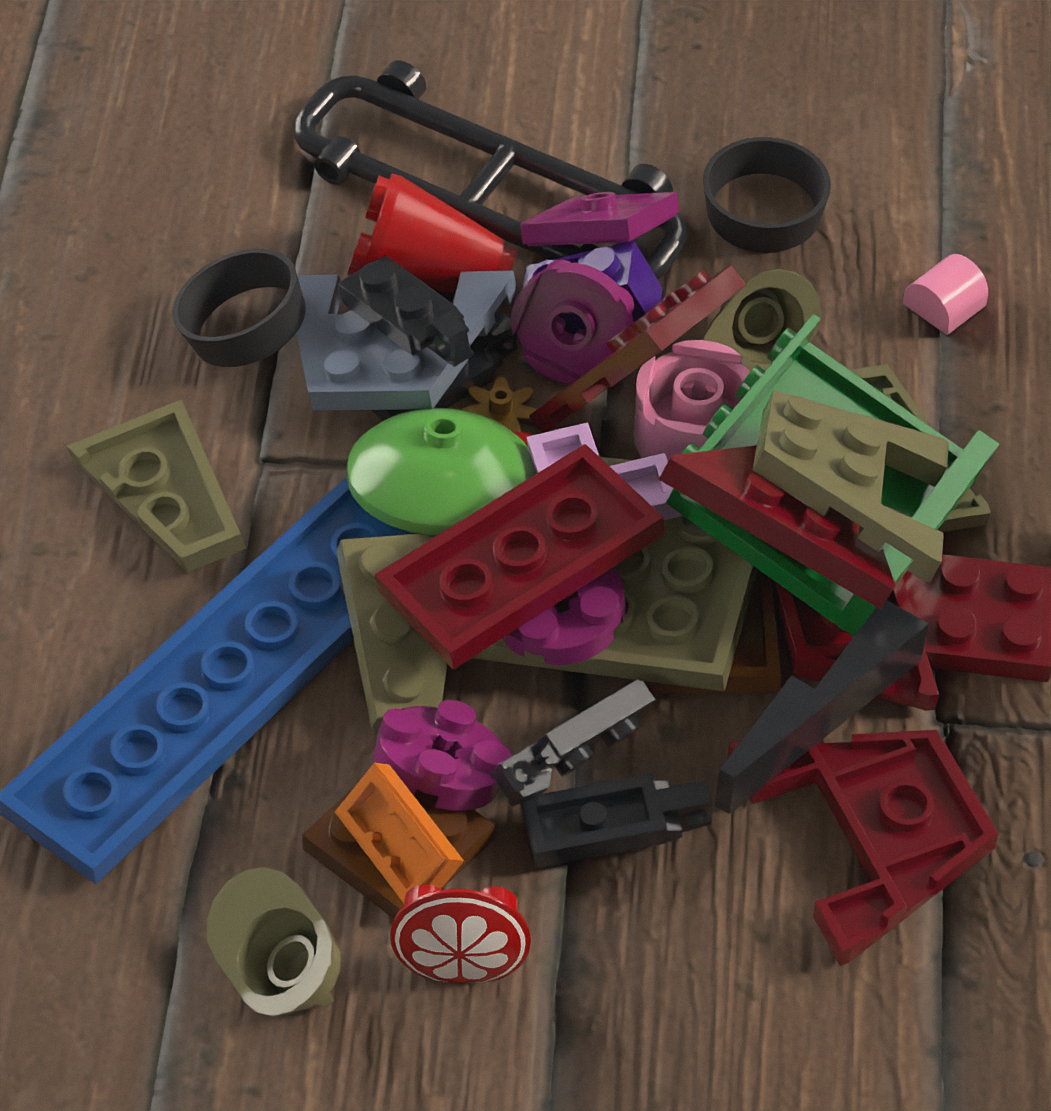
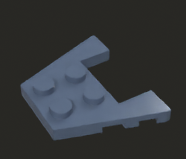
[296,271,517,411]

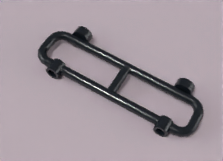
[293,60,687,280]

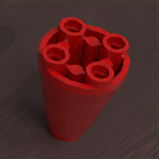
[347,173,517,294]

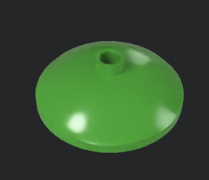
[347,408,536,536]

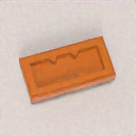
[335,762,464,903]

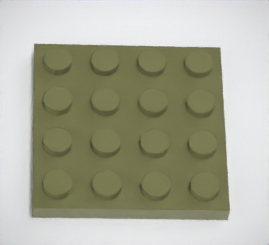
[472,457,758,691]

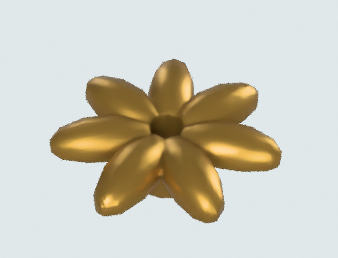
[462,377,536,432]

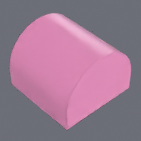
[903,254,988,335]

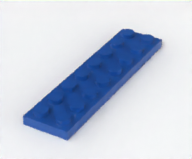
[0,477,419,884]

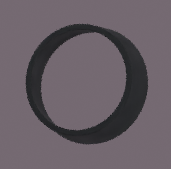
[703,137,831,252]
[172,249,306,367]

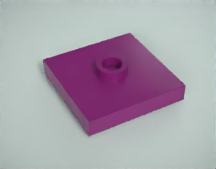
[520,192,679,246]

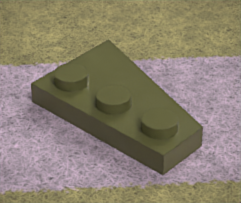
[67,399,246,573]
[336,534,447,729]

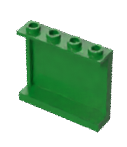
[666,314,999,637]

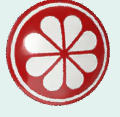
[390,884,531,984]

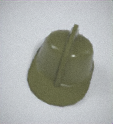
[702,269,821,372]
[207,867,341,1017]

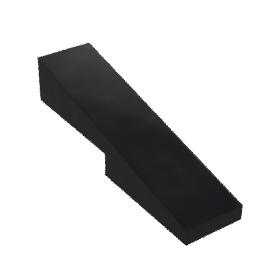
[715,601,929,814]

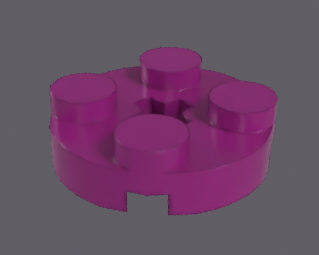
[511,260,634,384]
[502,567,626,666]
[373,700,512,811]

